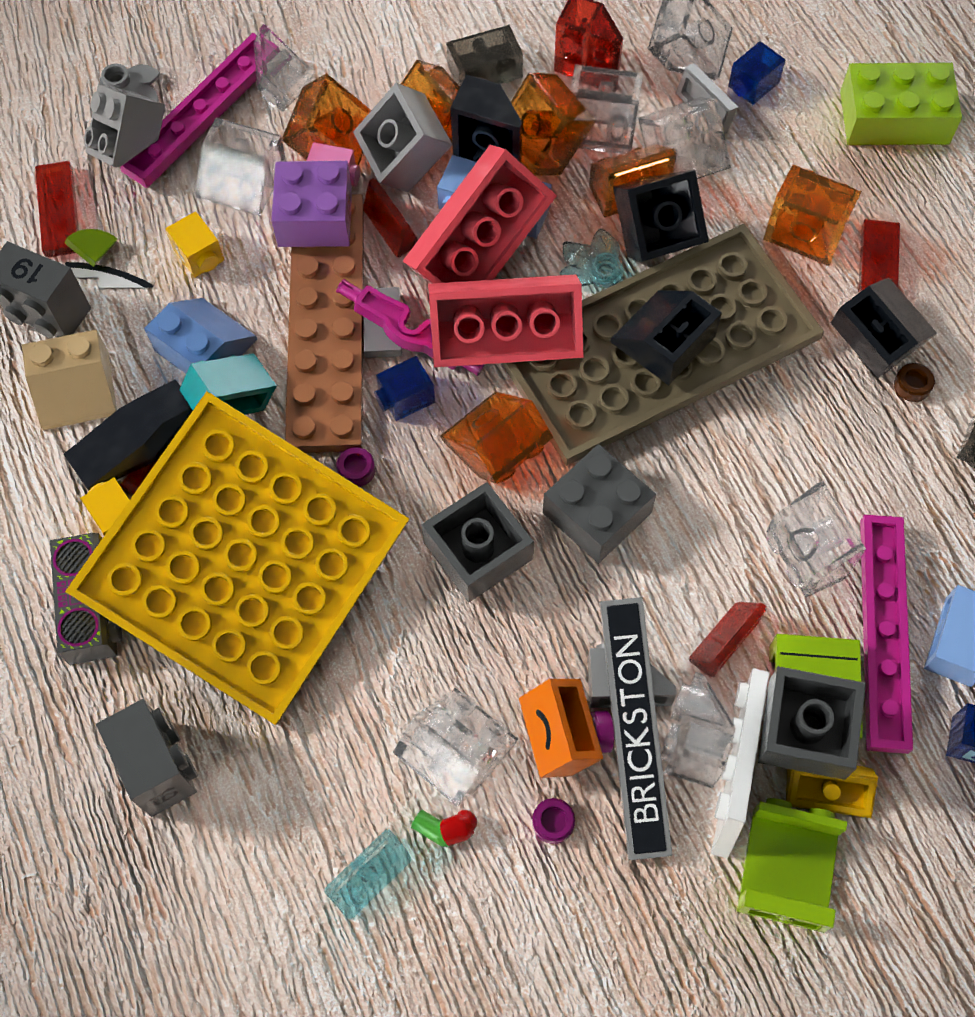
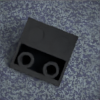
[830,278,937,378]
[610,290,722,386]

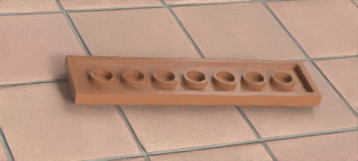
[285,194,364,453]

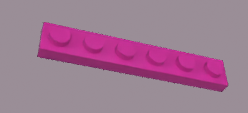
[120,33,280,188]
[860,514,913,754]

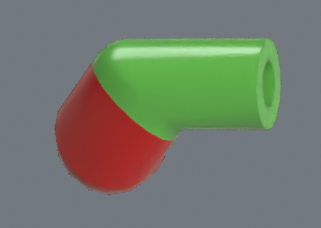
[411,809,477,847]

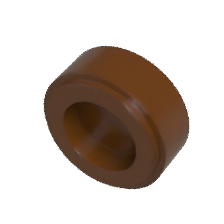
[894,363,935,402]

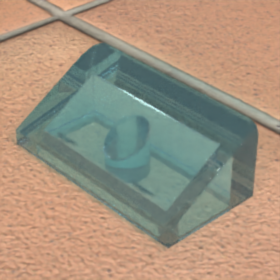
[324,829,412,919]

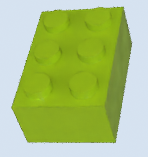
[840,62,962,145]

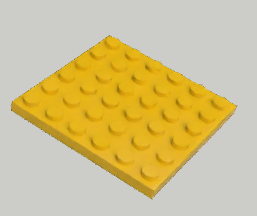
[65,391,409,725]

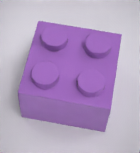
[271,161,352,247]

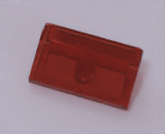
[363,178,418,258]
[689,602,766,678]

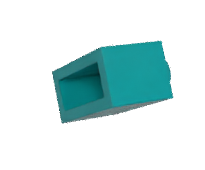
[179,353,277,415]

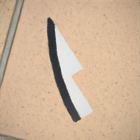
[65,262,153,288]

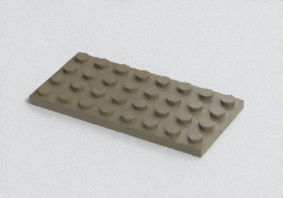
[502,224,824,466]

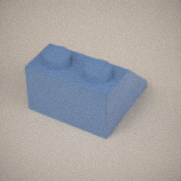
[144,298,257,374]

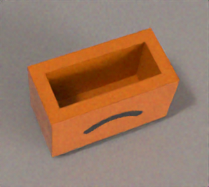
[519,679,604,778]

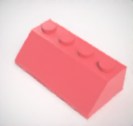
[403,145,557,284]
[428,274,584,368]

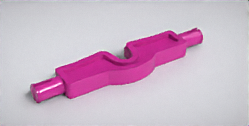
[336,279,485,376]

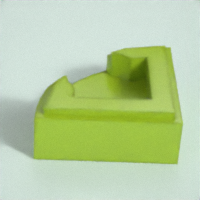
[65,229,118,267]

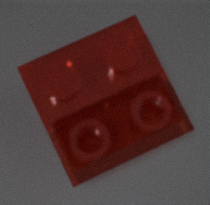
[554,0,624,91]

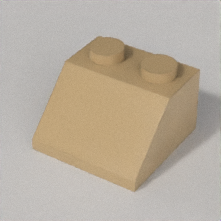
[22,329,117,431]

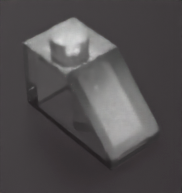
[254,24,315,112]

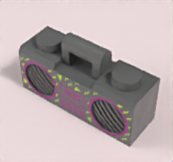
[50,533,122,665]

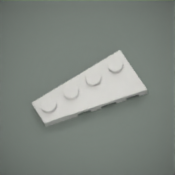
[711,668,769,859]

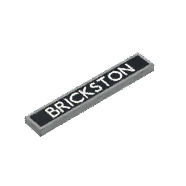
[599,597,672,860]

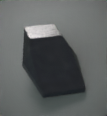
[64,379,193,491]

